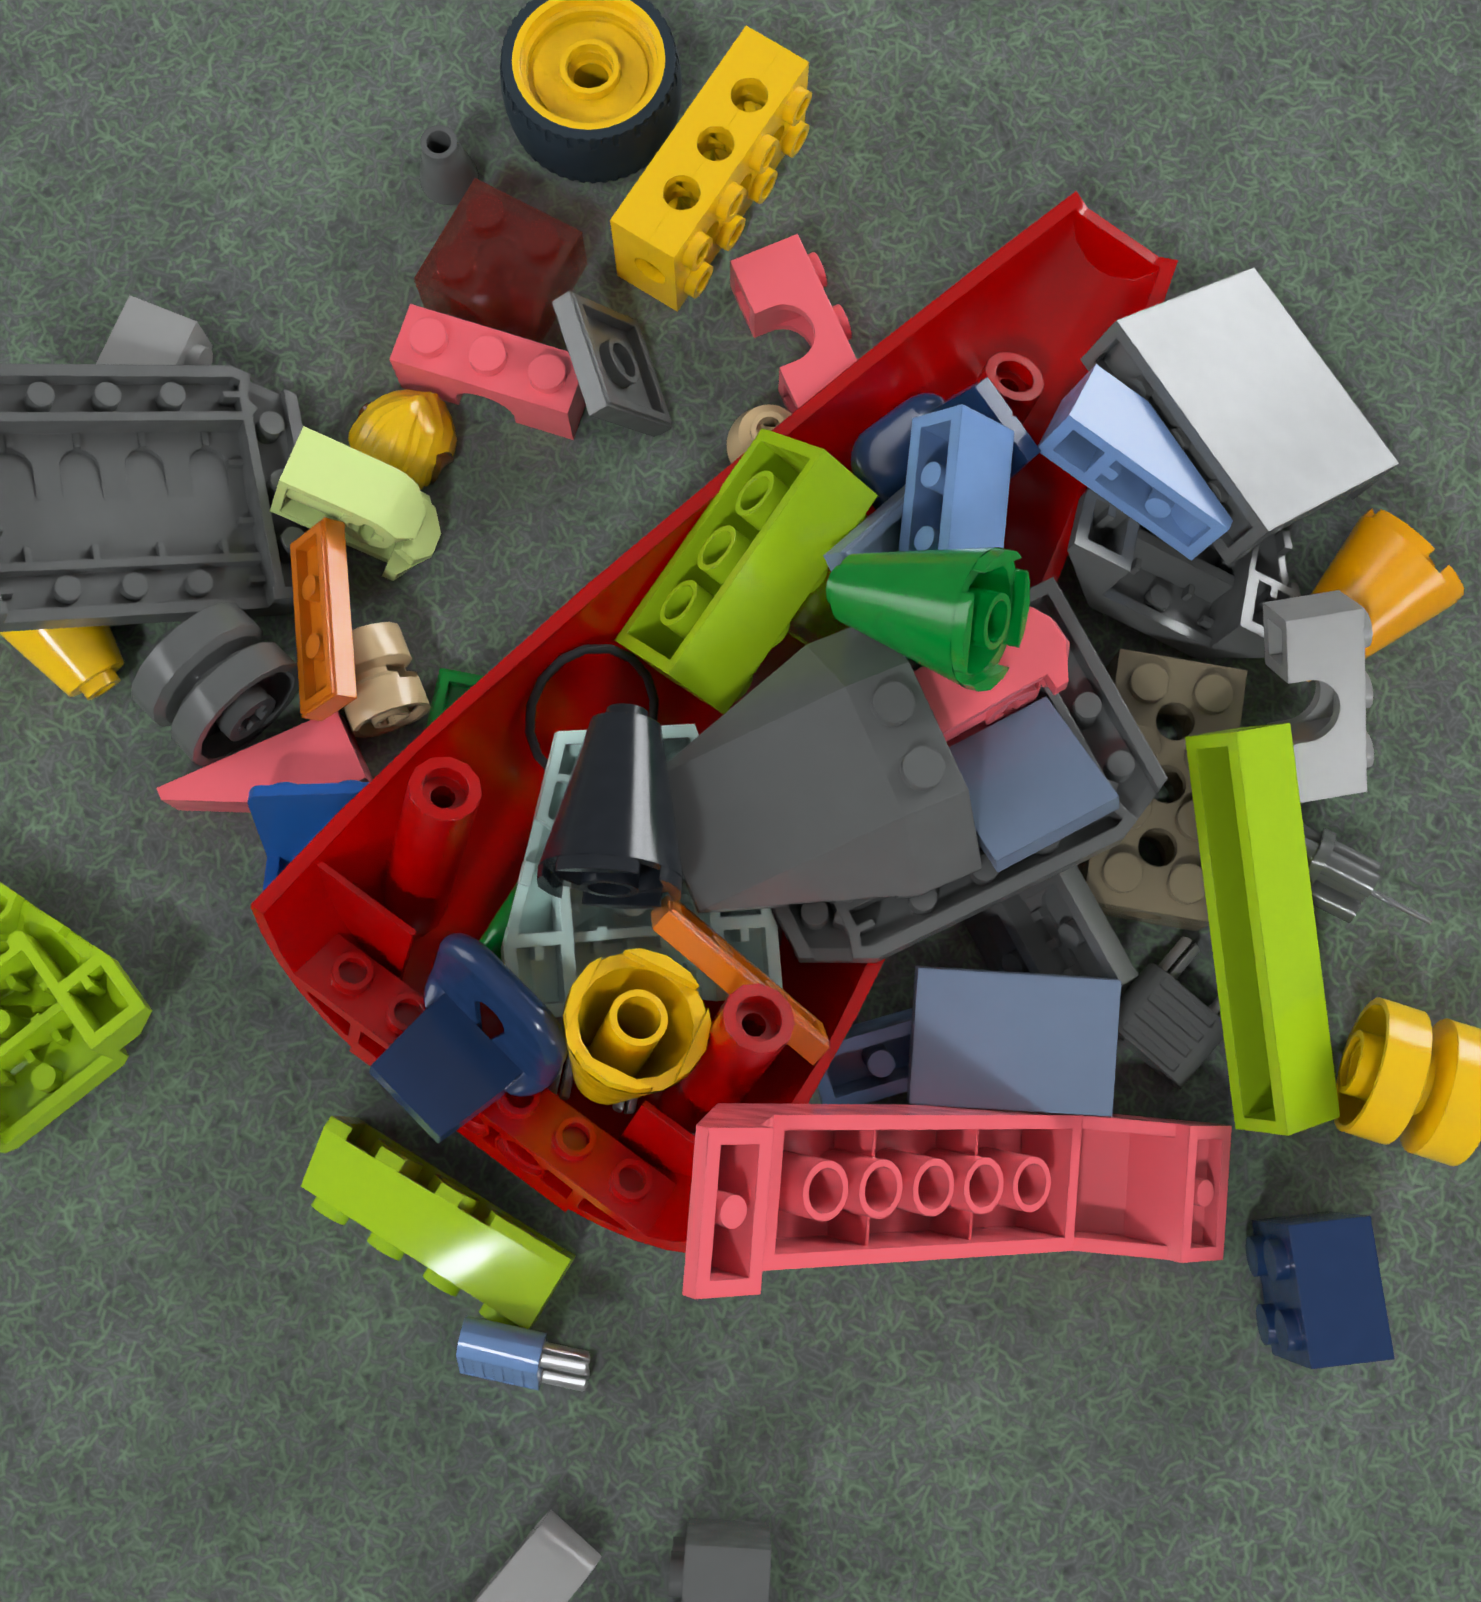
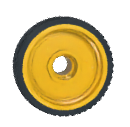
[500,0,682,183]

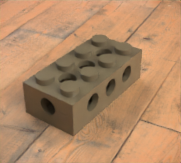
[1077,649,1248,931]

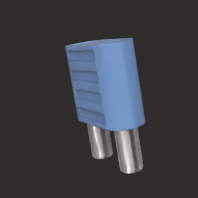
[456,1316,590,1392]

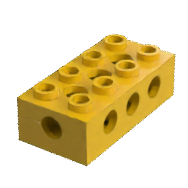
[610,25,812,312]

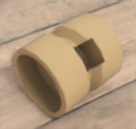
[343,622,431,738]

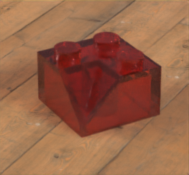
[414,178,588,343]

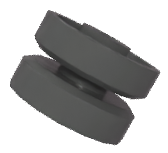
[132,602,299,767]

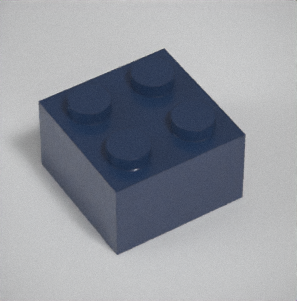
[1246,1211,1395,1369]

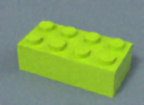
[615,428,878,714]

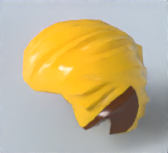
[348,389,457,490]

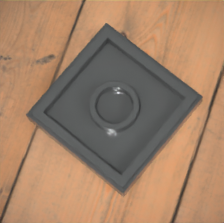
[552,291,672,437]

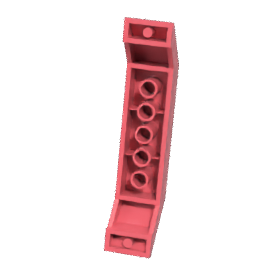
[682,1103,1232,1299]

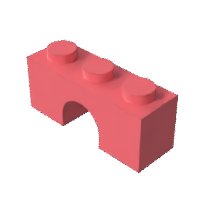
[730,234,859,413]
[389,304,586,440]

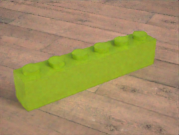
[1185,723,1340,1136]

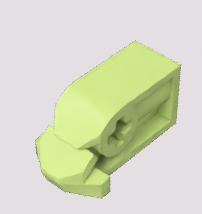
[270,426,441,581]

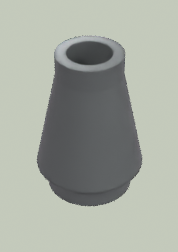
[419,125,479,205]

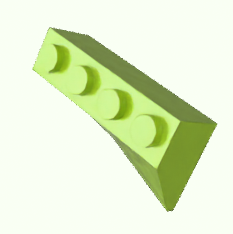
[301,1115,576,1329]

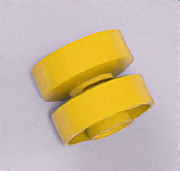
[1334,997,1481,1166]

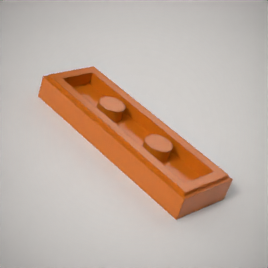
[290,517,357,722]
[651,894,830,1066]

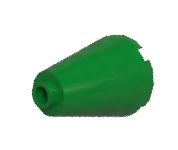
[826,547,1030,692]

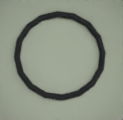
[525,644,659,770]

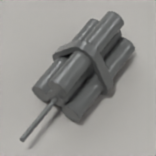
[1303,824,1433,925]

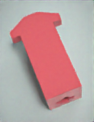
[914,606,1070,747]

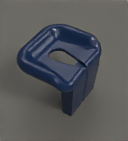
[851,377,1041,510]
[369,933,568,1143]

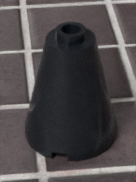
[537,703,684,909]

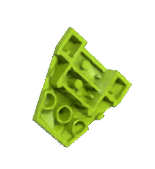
[0,882,153,1153]

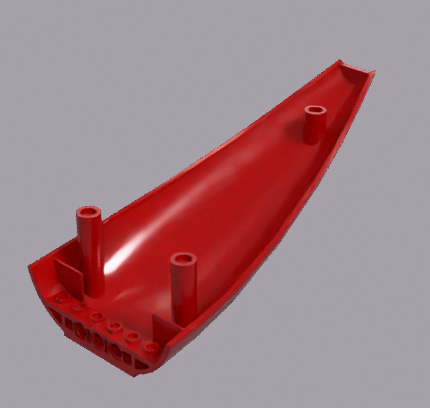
[251,190,1178,1253]

